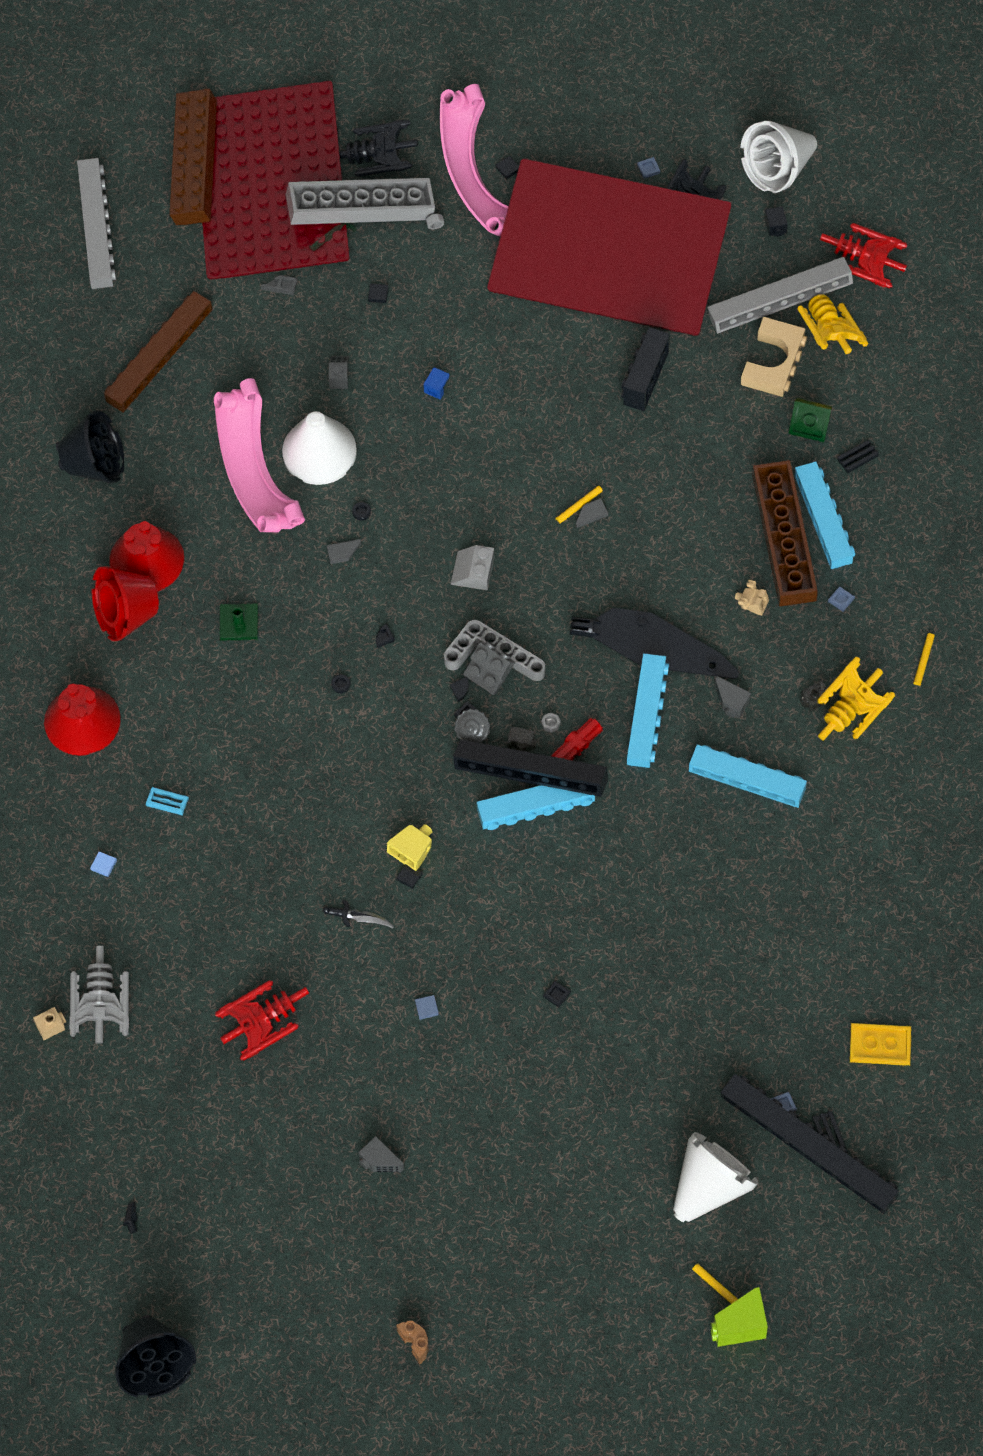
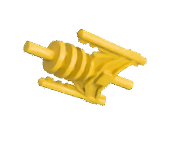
[797,294,868,354]
[817,657,895,741]

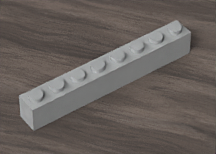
[77,158,116,289]
[708,257,853,334]

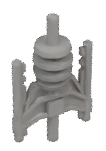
[70,946,129,1044]

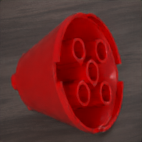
[110,521,184,591]
[44,684,121,756]

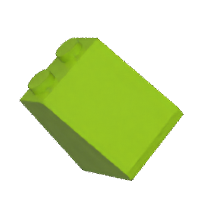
[710,1287,768,1347]

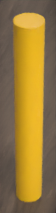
[555,486,603,524]
[913,633,935,686]
[692,1263,738,1304]

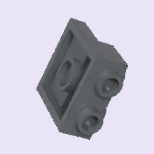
[463,641,515,695]

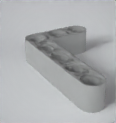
[444,620,545,681]

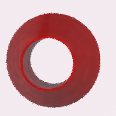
[92,566,159,641]

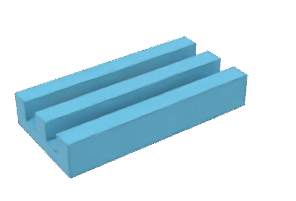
[146,787,189,816]

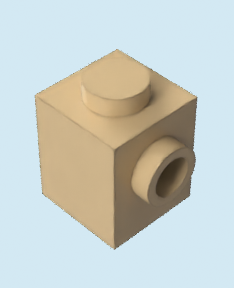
[33,1007,66,1040]

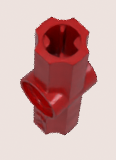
[551,718,603,760]

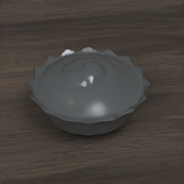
[454,709,490,743]

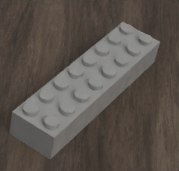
[286,178,435,225]

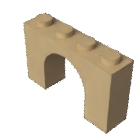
[741,317,808,397]

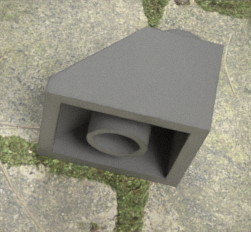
[451,545,495,590]

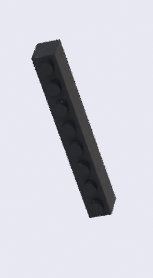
[453,739,608,797]

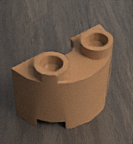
[396,1321,429,1364]

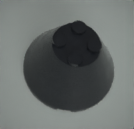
[56,410,124,483]
[115,1315,196,1398]

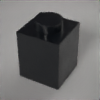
[765,206,788,237]

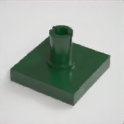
[788,398,832,442]
[220,603,258,641]

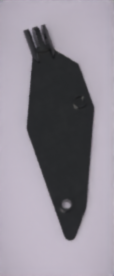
[569,608,739,679]

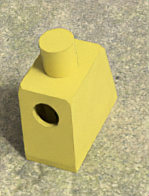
[387,824,432,871]

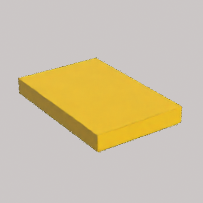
[850,1023,911,1066]

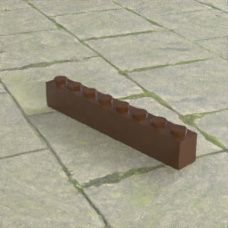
[104,291,212,413]

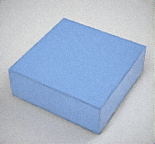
[90,852,117,877]

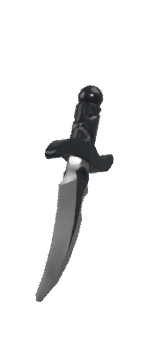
[323,900,394,928]

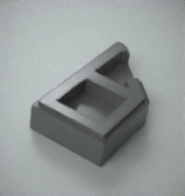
[261,275,298,296]

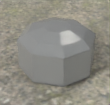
[426,213,444,230]
[541,713,561,733]

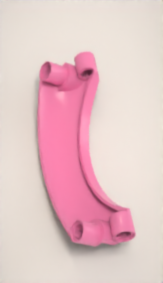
[440,84,509,237]
[214,378,305,532]

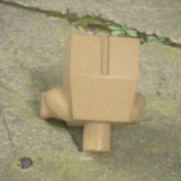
[735,580,769,616]

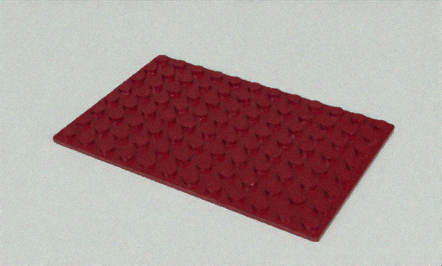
[202,81,350,279]
[487,159,731,336]

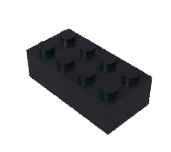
[621,327,670,411]

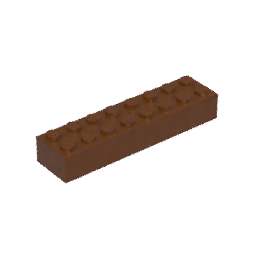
[169,88,217,225]
[752,460,818,607]

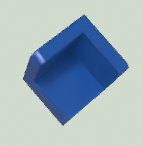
[424,368,449,400]

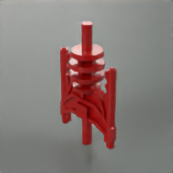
[820,223,907,289]
[215,980,309,1061]

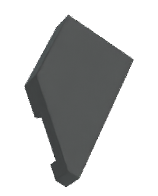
[576,498,608,528]
[327,539,361,564]

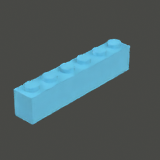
[794,462,855,569]
[627,653,669,768]
[689,745,807,808]
[477,786,595,830]

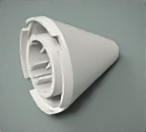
[741,121,817,193]
[282,412,357,485]
[673,1132,758,1222]

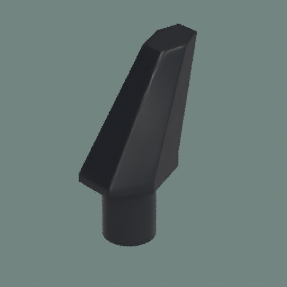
[123,1202,137,1234]

